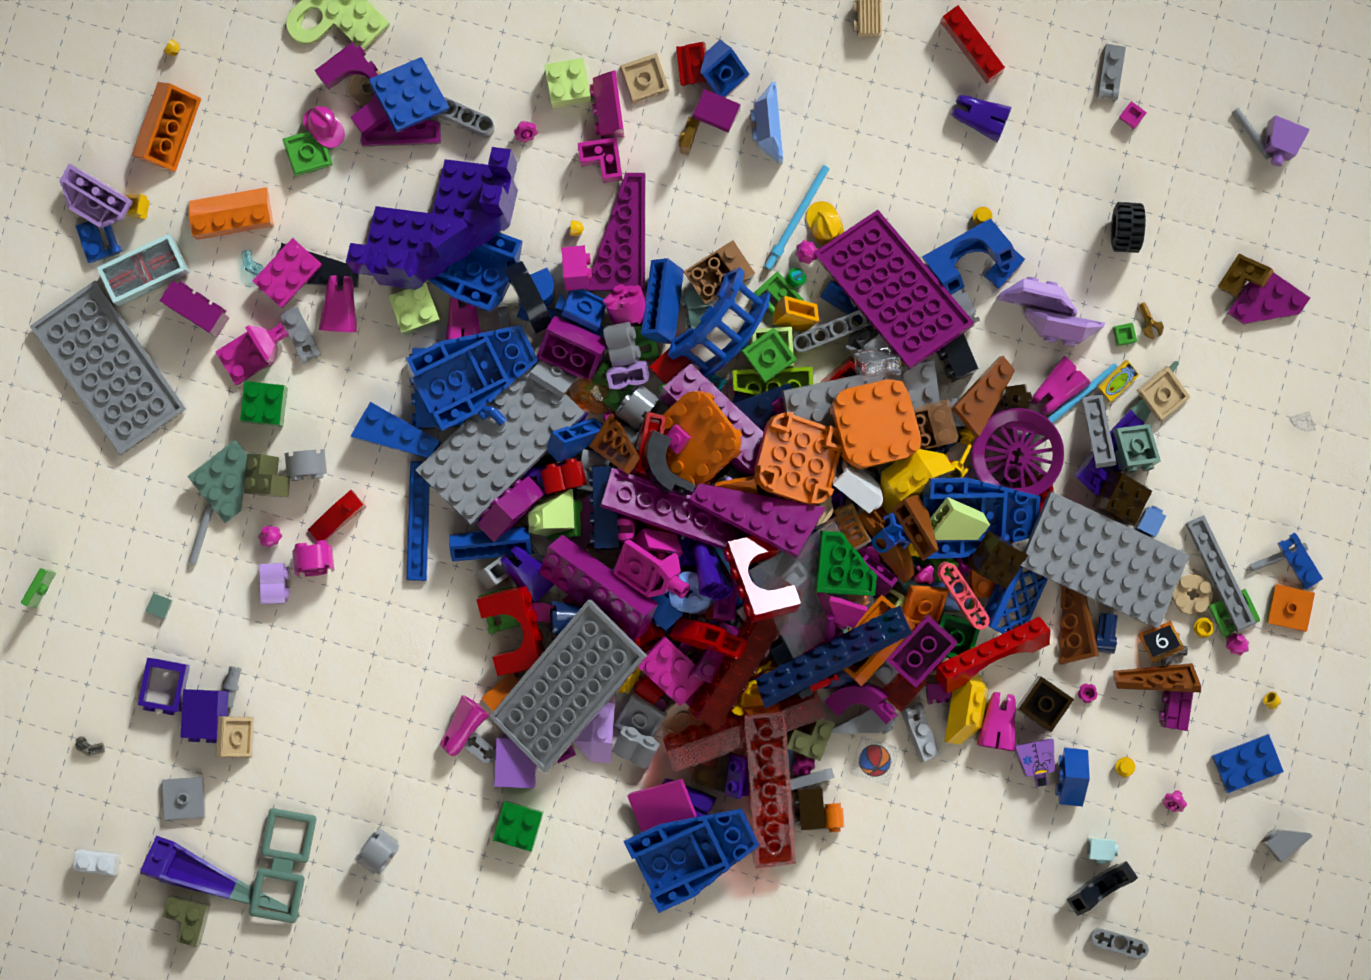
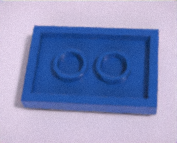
[1212,734,1284,793]

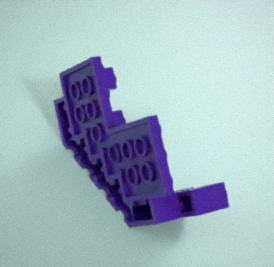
[346,147,518,290]

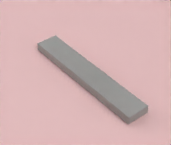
[1185,515,1256,632]

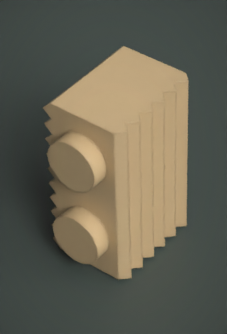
[853,0,882,37]

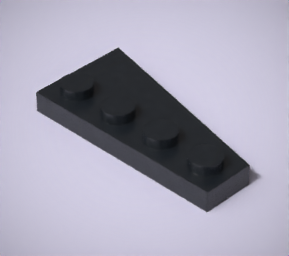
[281,243,359,288]

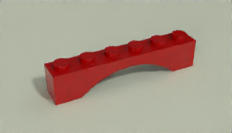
[936,617,1051,693]

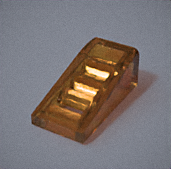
[833,502,869,548]

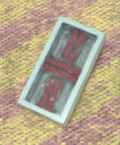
[97,234,190,307]

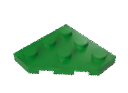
[814,530,877,596]

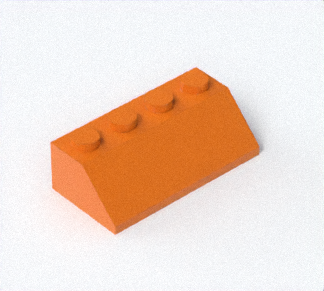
[131,82,202,172]
[189,187,274,240]
[843,595,916,686]

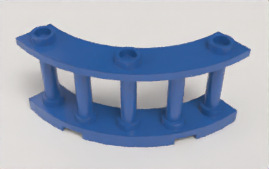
[668,267,771,378]

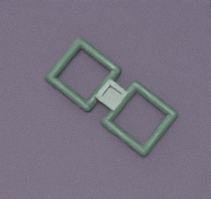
[249,808,316,923]

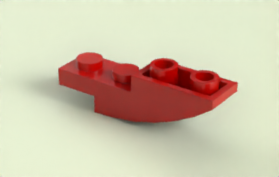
[669,619,748,660]

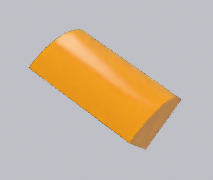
[773,296,819,332]

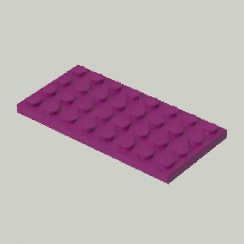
[814,210,974,370]

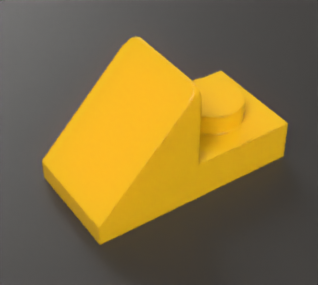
[124,194,150,219]

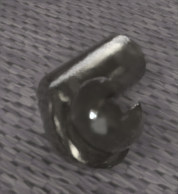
[75,736,105,756]

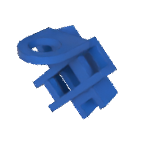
[872,512,911,553]

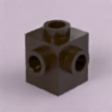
[1003,384,1033,409]

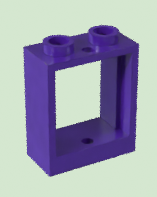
[138,658,190,715]

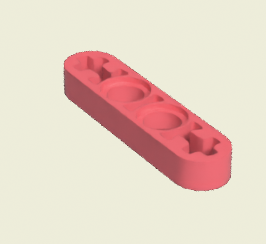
[937,562,989,630]

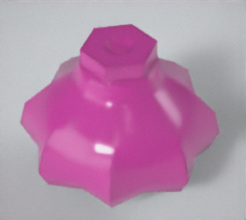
[514,121,538,143]
[795,240,818,264]
[258,525,282,548]
[913,562,935,585]
[1225,633,1249,656]
[792,754,815,776]
[1162,790,1187,812]

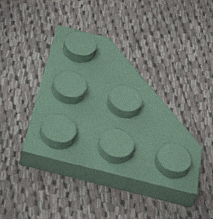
[187,439,248,523]

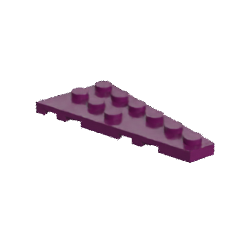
[586,173,646,291]
[689,483,826,559]

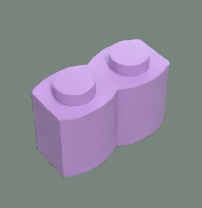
[606,360,649,389]
[259,563,290,604]

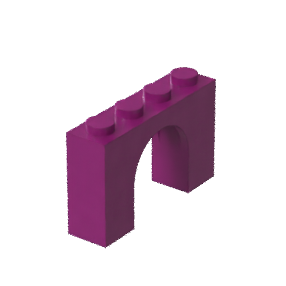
[315,42,388,137]

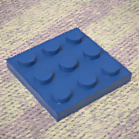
[368,57,449,133]

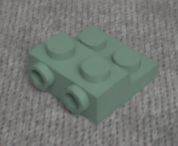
[1113,424,1161,474]

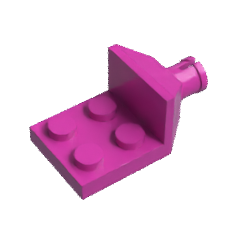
[215,323,289,386]
[613,539,690,599]

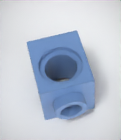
[1135,506,1166,538]

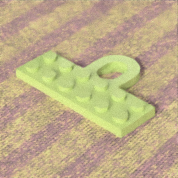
[286,0,390,50]

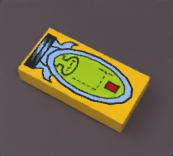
[1097,360,1139,402]

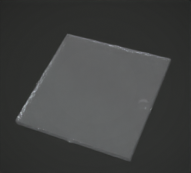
[748,522,875,658]

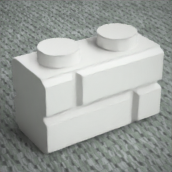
[73,849,121,876]

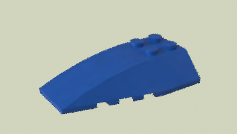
[429,232,523,312]
[405,325,538,431]
[920,477,1040,559]
[623,809,760,913]

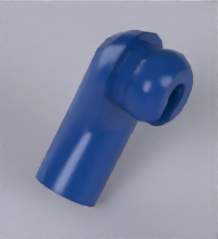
[477,406,507,426]

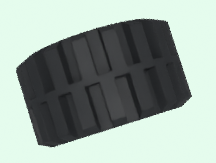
[1111,202,1146,253]

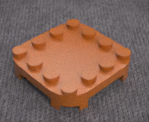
[829,380,921,469]
[663,391,743,488]
[754,412,842,505]

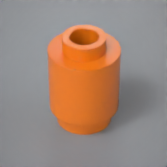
[824,803,845,832]

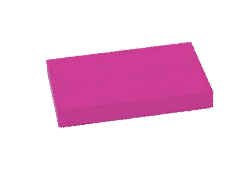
[627,779,697,832]

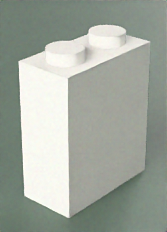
[833,457,883,514]

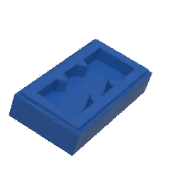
[984,249,1025,289]

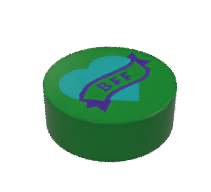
[786,268,806,288]

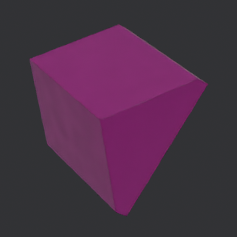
[692,89,741,133]

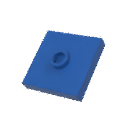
[561,289,606,332]

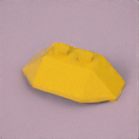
[880,449,956,514]
[944,673,989,745]

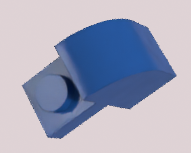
[518,268,555,311]

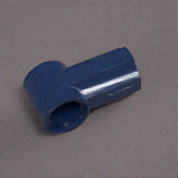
[1095,613,1118,654]

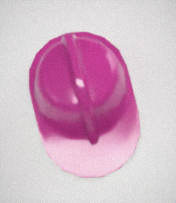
[303,106,345,148]

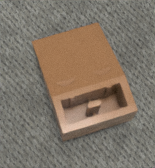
[683,240,755,305]
[913,399,958,450]

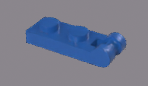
[1277,532,1323,590]

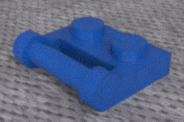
[75,221,122,264]

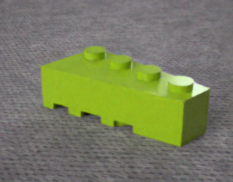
[732,367,813,396]

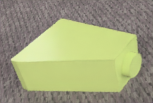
[930,497,990,540]

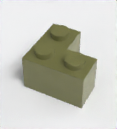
[244,454,290,497]
[777,713,835,761]
[162,895,211,947]

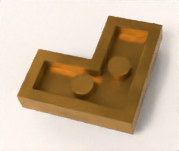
[679,113,700,156]
[1218,254,1274,297]

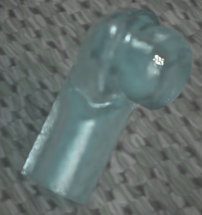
[241,250,264,276]

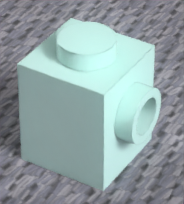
[1087,838,1118,864]

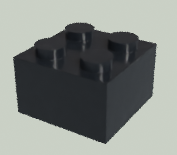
[936,333,979,382]

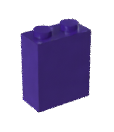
[180,689,229,743]

